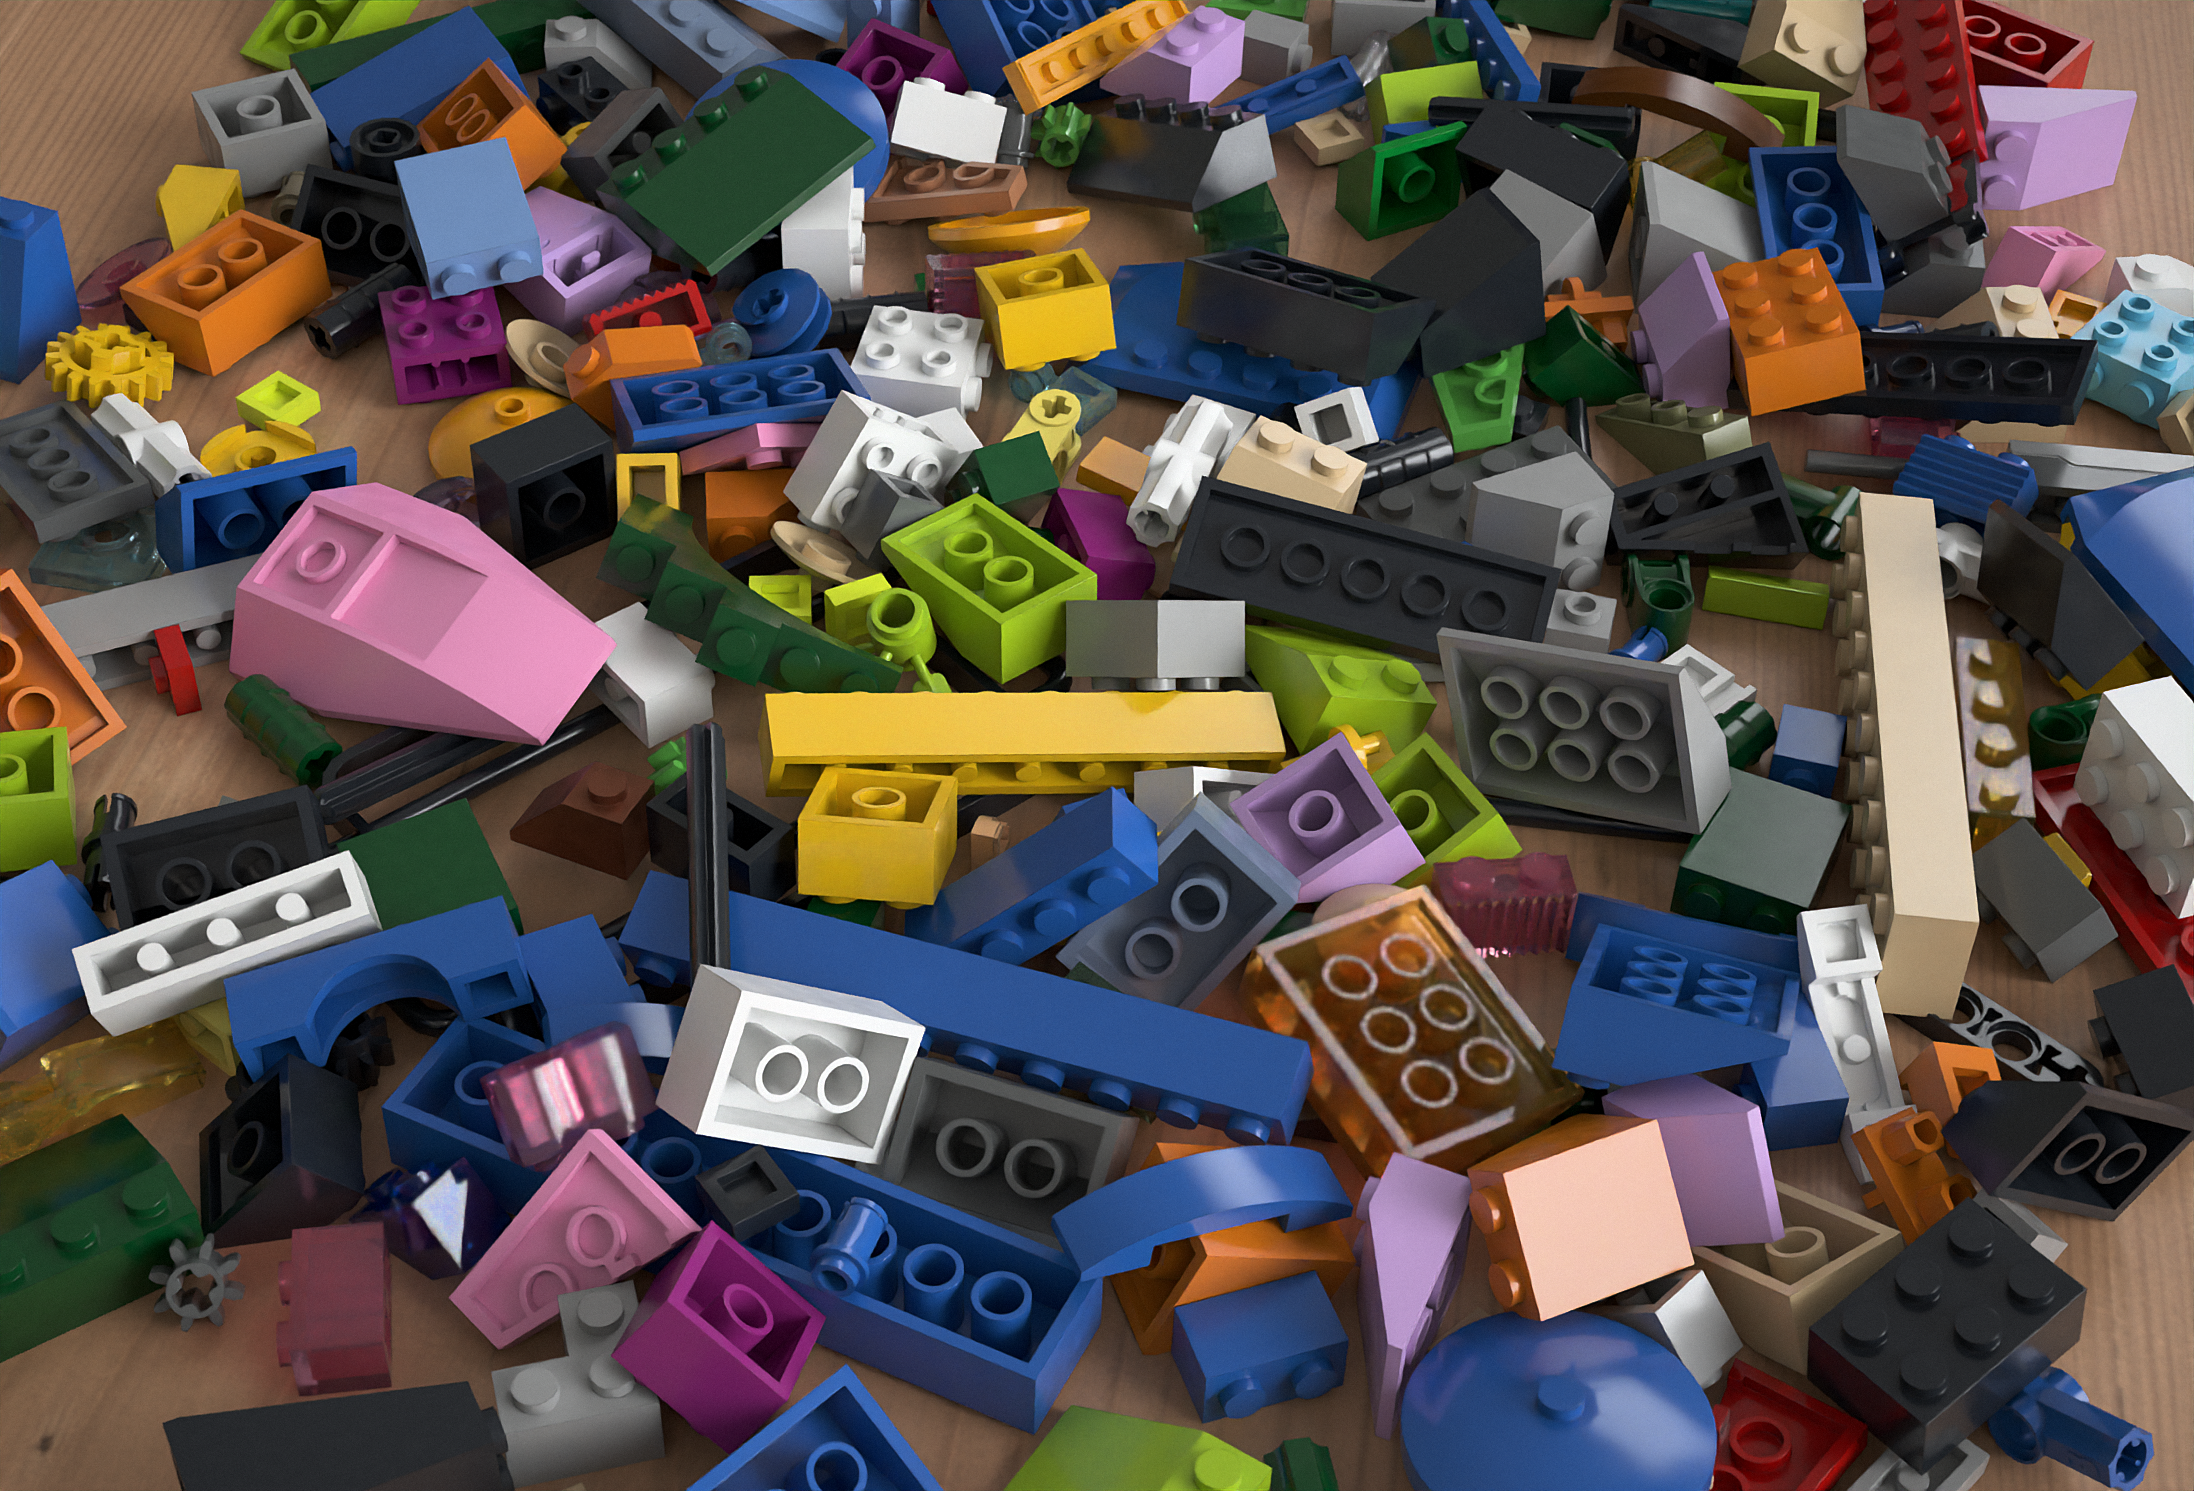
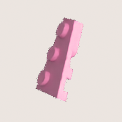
[679,423,822,475]
[449,1129,702,1350]

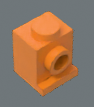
[1898,1041,2002,1159]

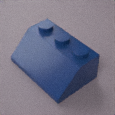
[155,446,357,574]

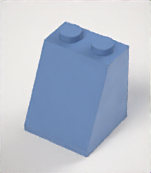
[394,137,544,300]

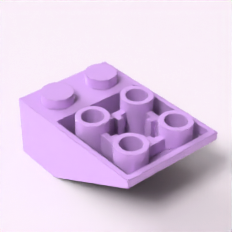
[502,186,652,337]

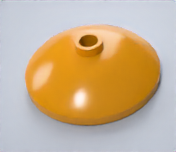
[928,206,1090,265]
[428,386,602,502]

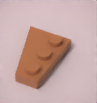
[864,155,1028,225]

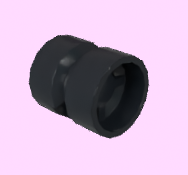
[349,118,423,186]

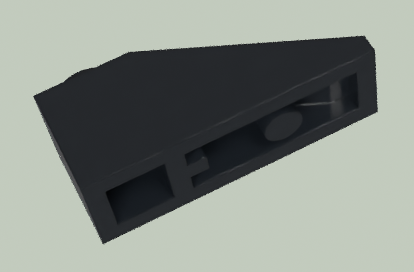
[1613,3,1767,87]

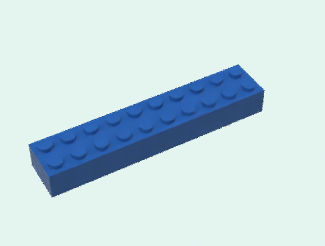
[381,1016,1103,1435]

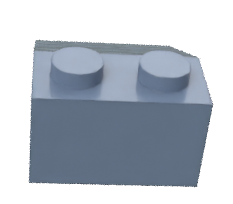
[1055,791,1301,1011]

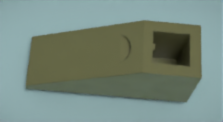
[1595,394,1752,475]

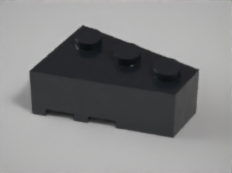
[1604,442,1809,570]

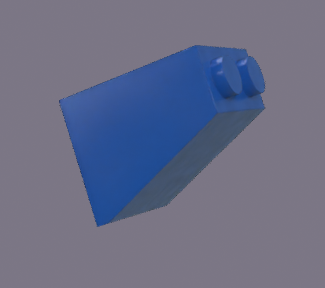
[0,196,82,384]
[0,860,120,1073]

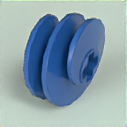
[732,268,832,360]

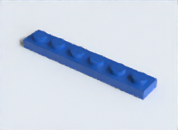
[1435,0,1541,102]

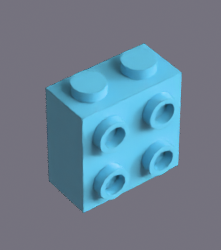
[2070,289,2194,430]

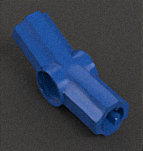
[1987,1366,2154,1491]

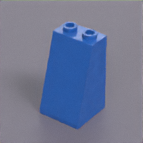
[310,5,532,175]

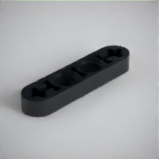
[1892,982,2104,1088]

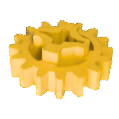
[45,323,174,409]

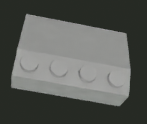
[1437,627,1732,835]

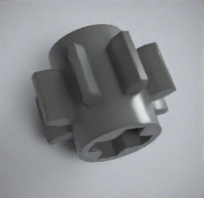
[149,1233,246,1332]

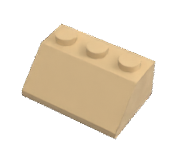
[1924,285,2068,443]

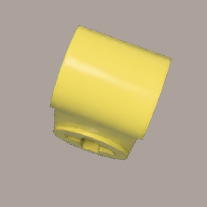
[1002,389,1082,497]

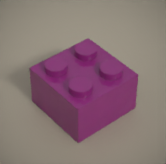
[611,1220,827,1455]

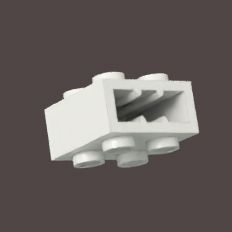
[851,305,993,421]
[783,390,959,534]

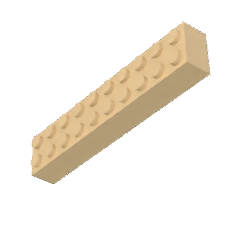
[1830,492,1980,1020]

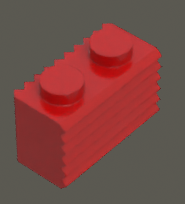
[581,278,713,342]

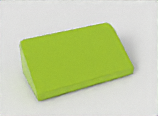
[1702,565,1830,630]

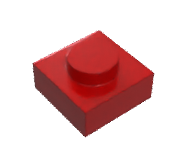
[148,624,202,716]

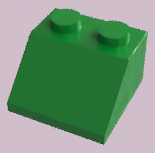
[1335,121,1468,242]

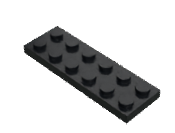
[1726,331,2099,427]
[1169,475,1562,665]

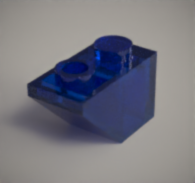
[348,1156,513,1280]

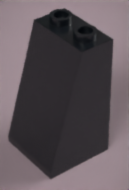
[162,1381,515,1491]

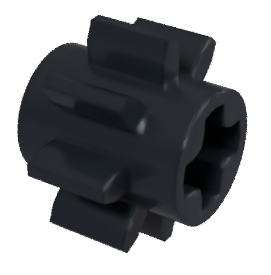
[321,1011,395,1092]

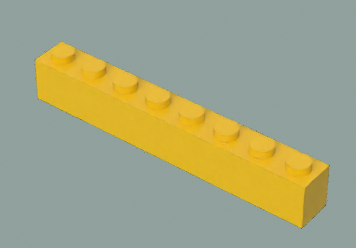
[758,690,1286,797]

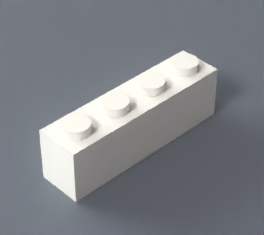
[72,850,383,1037]

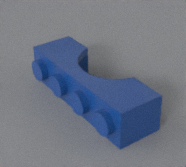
[223,895,534,1083]

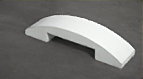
[1797,904,1918,1185]

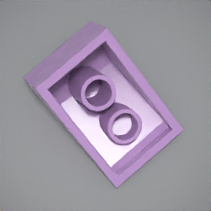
[1977,85,2137,211]
[1352,1152,1473,1441]

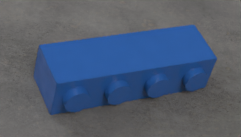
[904,786,1158,966]

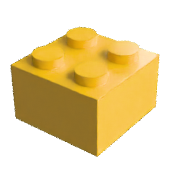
[974,248,1116,372]
[798,766,958,909]

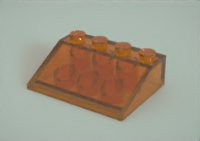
[1236,884,1585,1182]

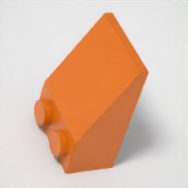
[0,568,127,765]

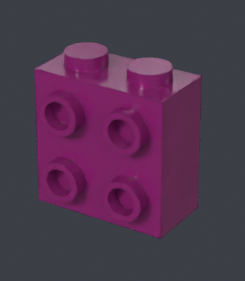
[378,286,512,405]

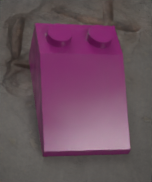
[836,18,970,156]

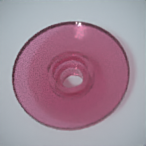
[76,237,173,309]

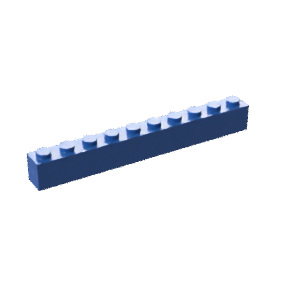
[618,870,1315,1146]

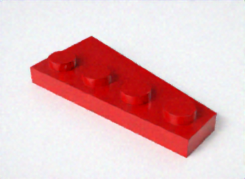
[1709,1358,1868,1491]

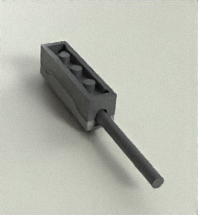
[1804,439,2194,533]

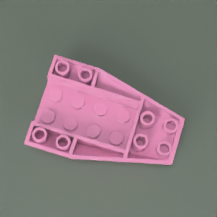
[229,482,617,746]

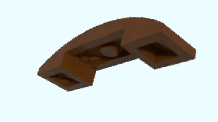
[1571,66,1785,164]

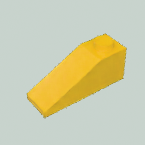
[155,164,246,254]

